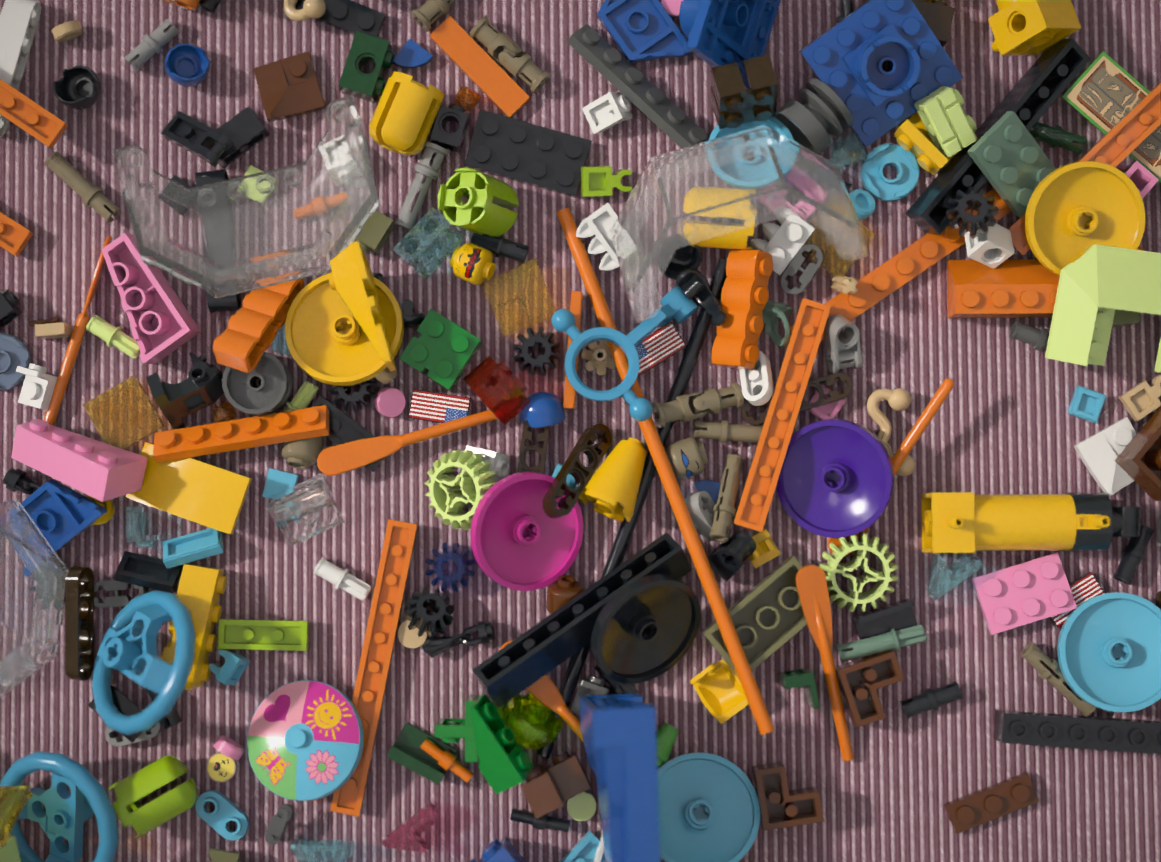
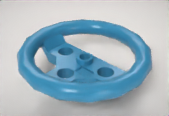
[92,590,196,735]
[0,751,119,862]

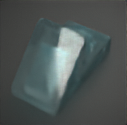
[927,554,984,600]
[290,839,354,862]

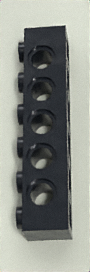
[994,710,1161,754]

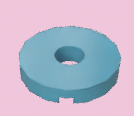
[861,143,920,201]

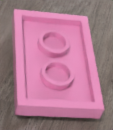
[971,552,1077,635]

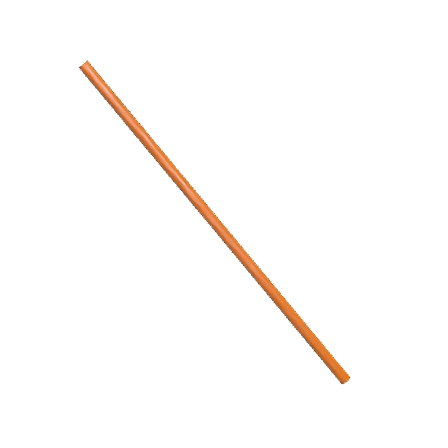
[556,208,775,735]

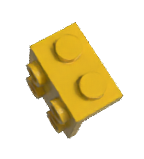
[893,112,957,175]

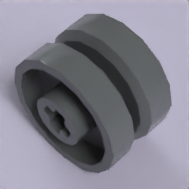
[222,351,293,416]

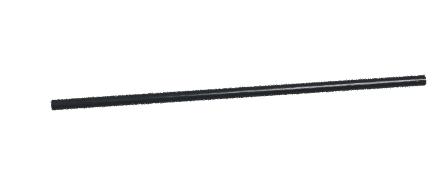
[536,259,727,758]

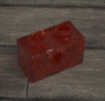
[463,356,530,425]

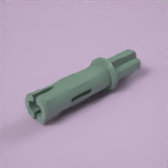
[837,625,926,663]

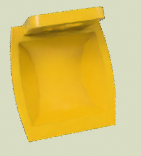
[690,659,749,724]

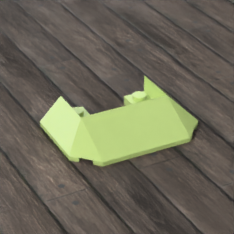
[1045,244,1161,373]

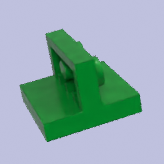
[435,695,481,762]

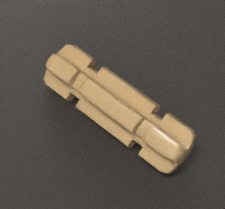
[830,275,858,294]

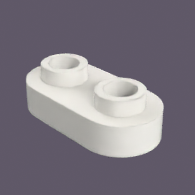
[739,350,774,406]

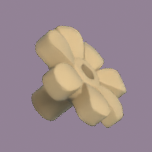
[581,341,616,376]

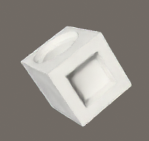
[964,223,1014,269]

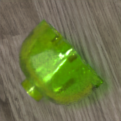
[502,692,563,750]

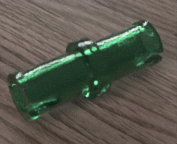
[1029,122,1087,155]

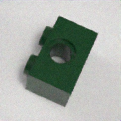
[338,31,395,103]

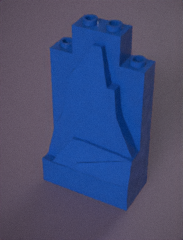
[579,693,660,862]

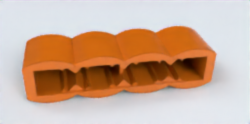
[711,249,773,370]
[213,266,305,373]

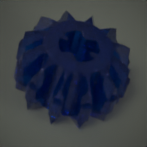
[426,543,475,592]

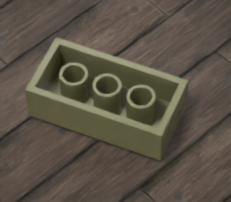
[701,556,833,672]

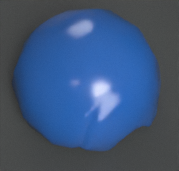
[164,43,210,87]
[518,392,566,428]

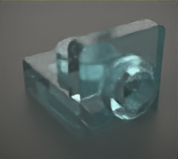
[823,132,868,173]
[125,506,162,548]

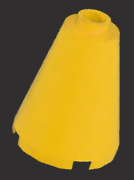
[579,437,647,522]

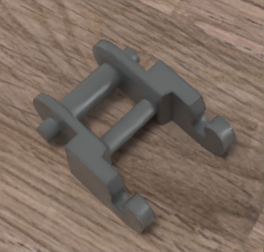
[265,804,293,845]

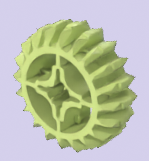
[424,450,497,530]
[818,532,898,612]

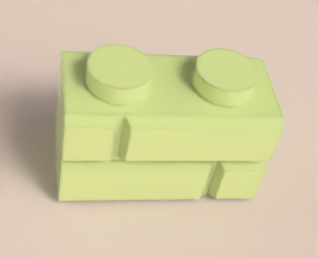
[914,86,977,157]

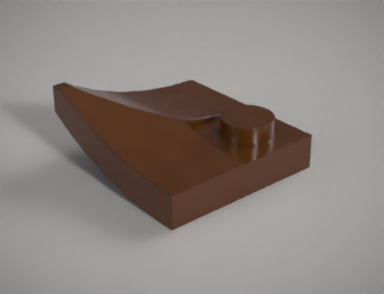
[253,51,326,121]

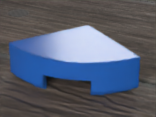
[392,39,433,69]
[693,480,720,504]

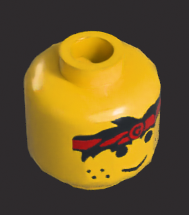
[450,243,496,285]

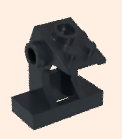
[146,352,224,430]

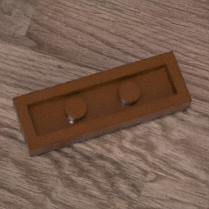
[944,772,1039,834]

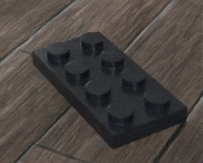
[464,109,592,198]

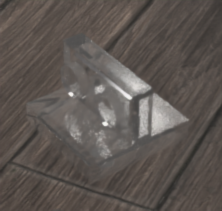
[267,473,345,546]

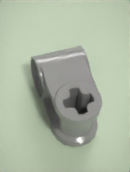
[824,314,862,374]

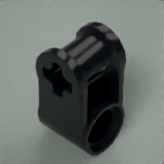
[707,531,756,582]

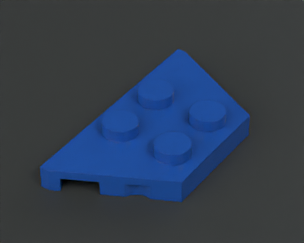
[597,0,693,63]
[7,479,108,576]

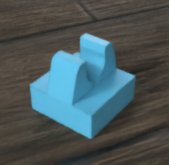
[210,650,251,686]

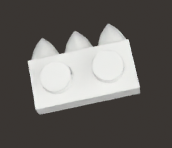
[576,202,642,271]
[750,207,816,275]

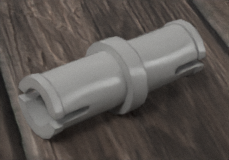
[124,18,180,71]

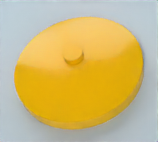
[1025,161,1145,276]
[285,274,404,386]

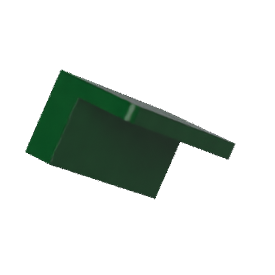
[777,668,820,709]
[386,723,457,785]

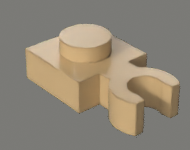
[1118,375,1161,421]

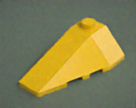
[327,241,396,372]

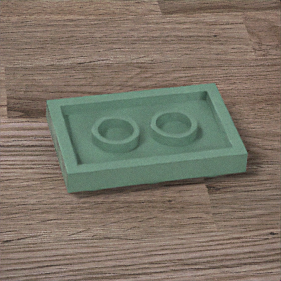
[967,111,1056,217]

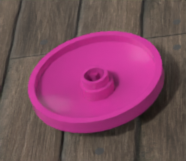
[471,472,584,591]

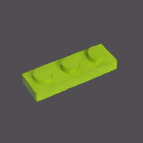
[218,619,309,651]

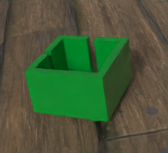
[399,309,482,392]

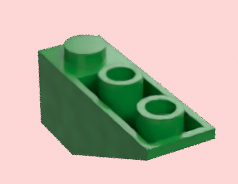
[471,693,534,795]

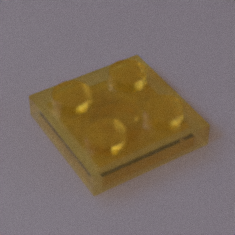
[83,375,165,450]

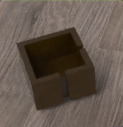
[710,54,778,129]

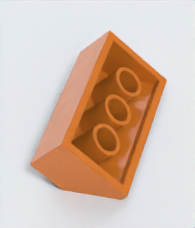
[947,259,1060,318]

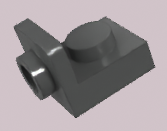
[570,675,610,715]

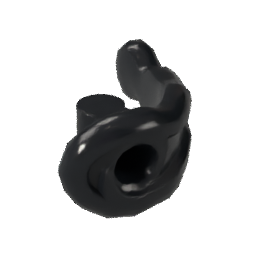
[676,268,727,326]
[375,273,426,328]

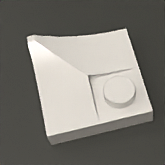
[1074,417,1137,496]

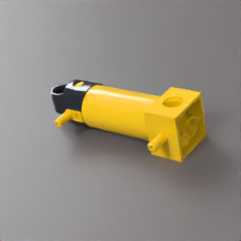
[921,492,1141,553]

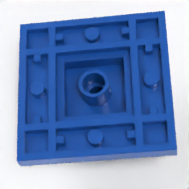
[679,0,781,89]
[800,0,963,147]

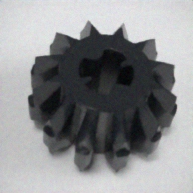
[946,186,998,239]
[512,327,561,377]
[328,380,379,413]
[403,586,454,639]

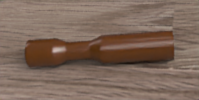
[29,317,59,327]

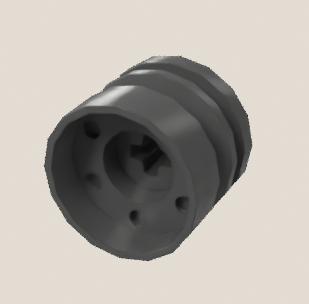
[775,78,853,158]

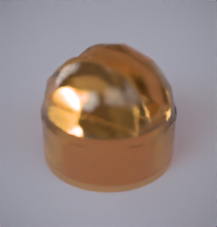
[455,86,480,112]
[212,401,238,423]

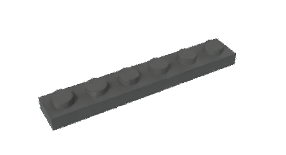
[567,24,710,160]

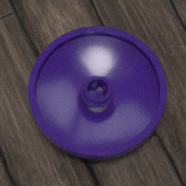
[776,419,894,538]

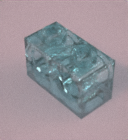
[392,207,465,281]

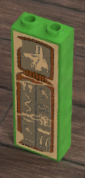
[1061,51,1161,184]

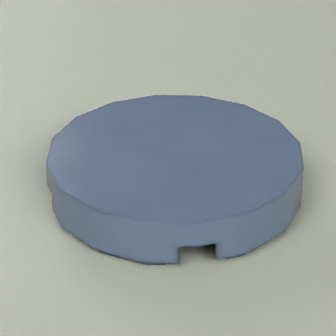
[0,333,31,391]

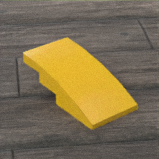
[126,442,252,535]

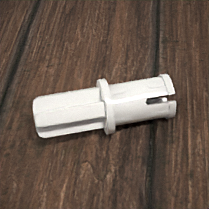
[313,557,371,601]

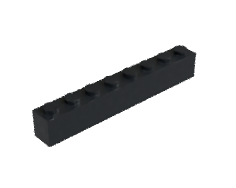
[906,38,1091,235]
[472,532,692,708]

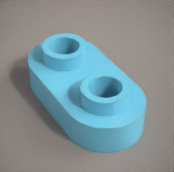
[195,790,250,841]

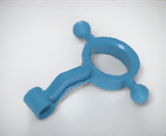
[551,286,698,421]

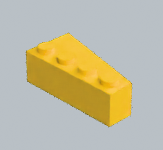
[161,564,227,690]

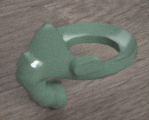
[762,300,793,347]

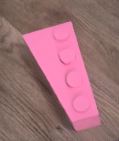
[101,233,201,364]
[11,419,148,502]

